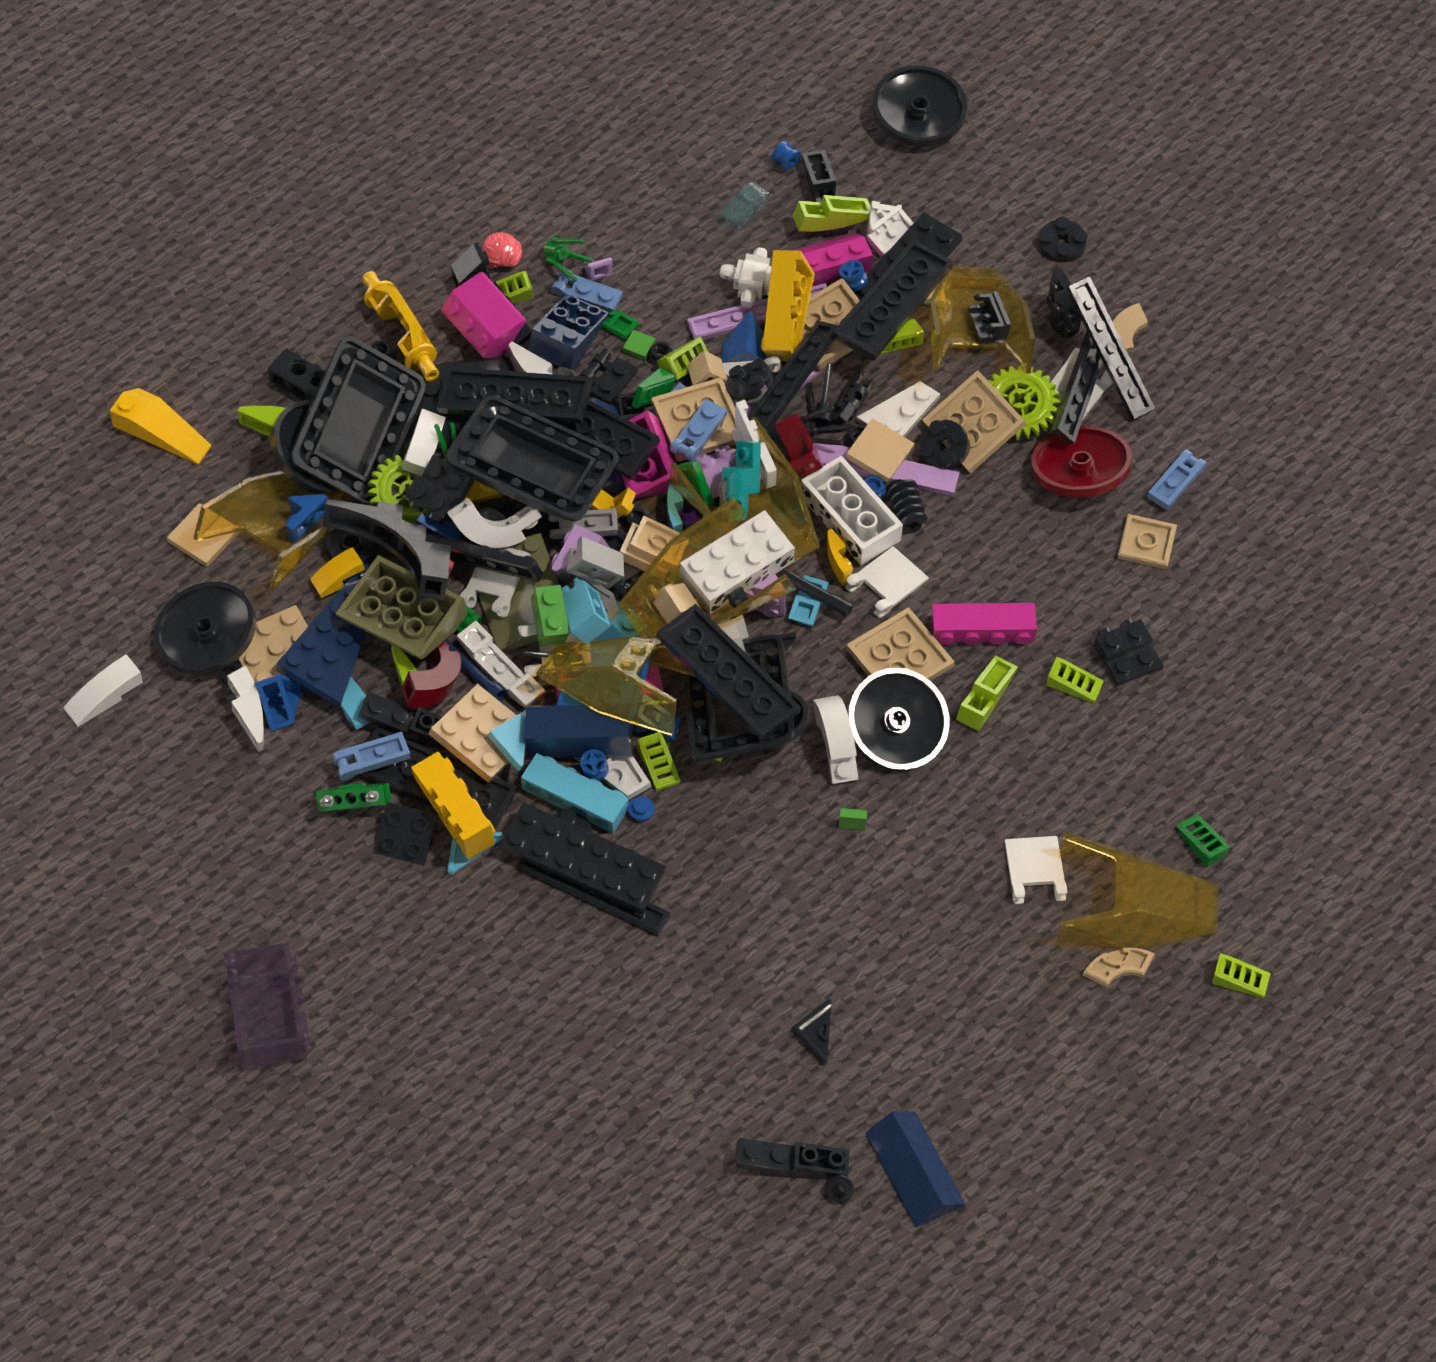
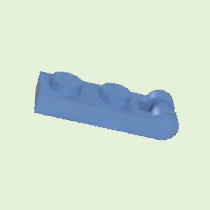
[551,271,623,312]
[670,399,727,462]
[1147,449,1207,511]
[332,732,410,781]

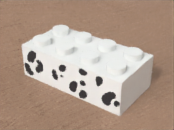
[800,456,903,565]
[680,510,795,614]

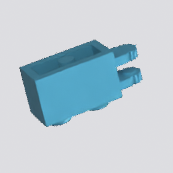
[562,576,611,644]

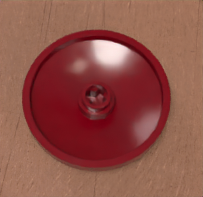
[1031,426,1132,497]

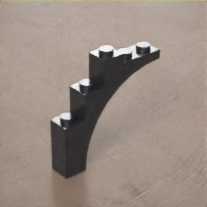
[322,499,451,600]

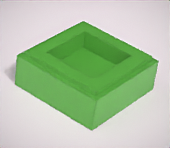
[623,330,655,361]
[839,808,867,831]

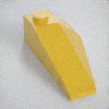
[110,388,212,465]

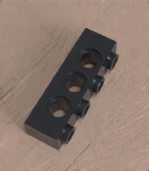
[268,348,325,401]

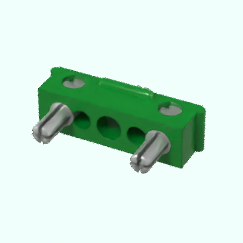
[316,783,391,812]

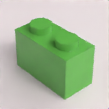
[531,585,569,647]

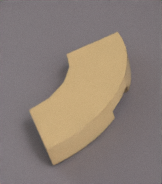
[1113,303,1148,353]
[1083,948,1155,987]

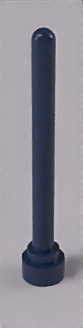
[445,639,508,701]

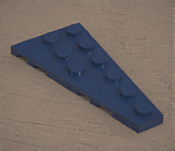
[276,563,370,708]

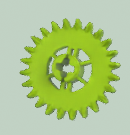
[988,365,1061,440]
[367,454,430,523]

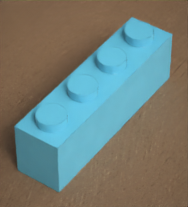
[521,753,629,834]

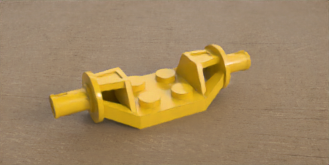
[362,271,439,382]

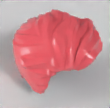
[482,232,522,269]

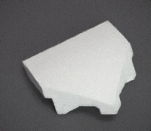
[866,201,913,257]

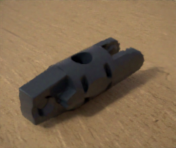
[832,369,875,425]

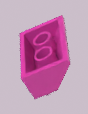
[790,233,873,287]
[440,272,527,358]
[621,411,683,499]

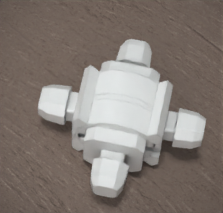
[720,247,771,308]

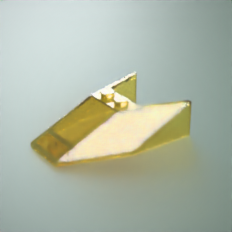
[929,266,1035,374]
[669,417,820,571]
[193,470,348,590]
[619,497,796,646]
[537,637,696,736]
[1056,832,1218,950]

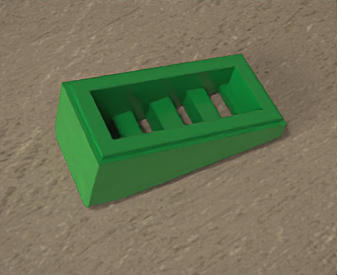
[632,368,676,408]
[1176,813,1230,867]

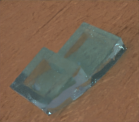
[720,181,770,229]

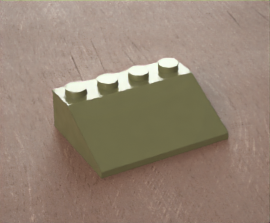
[469,533,563,652]
[335,555,468,659]

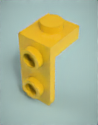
[590,487,636,519]

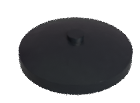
[872,65,967,146]
[270,400,341,495]
[154,581,256,675]
[847,668,949,772]

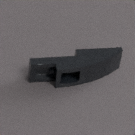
[357,691,447,750]
[735,1137,849,1179]

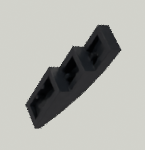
[801,149,848,238]

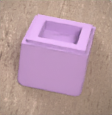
[584,257,612,280]

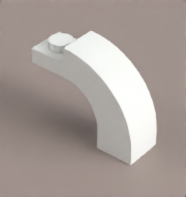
[447,498,542,548]
[813,695,858,784]

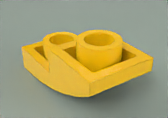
[827,528,853,586]
[310,547,365,598]

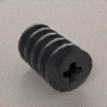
[885,479,928,535]

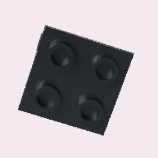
[374,802,438,866]

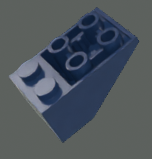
[528,293,609,370]

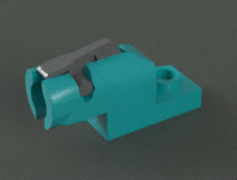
[718,440,761,520]

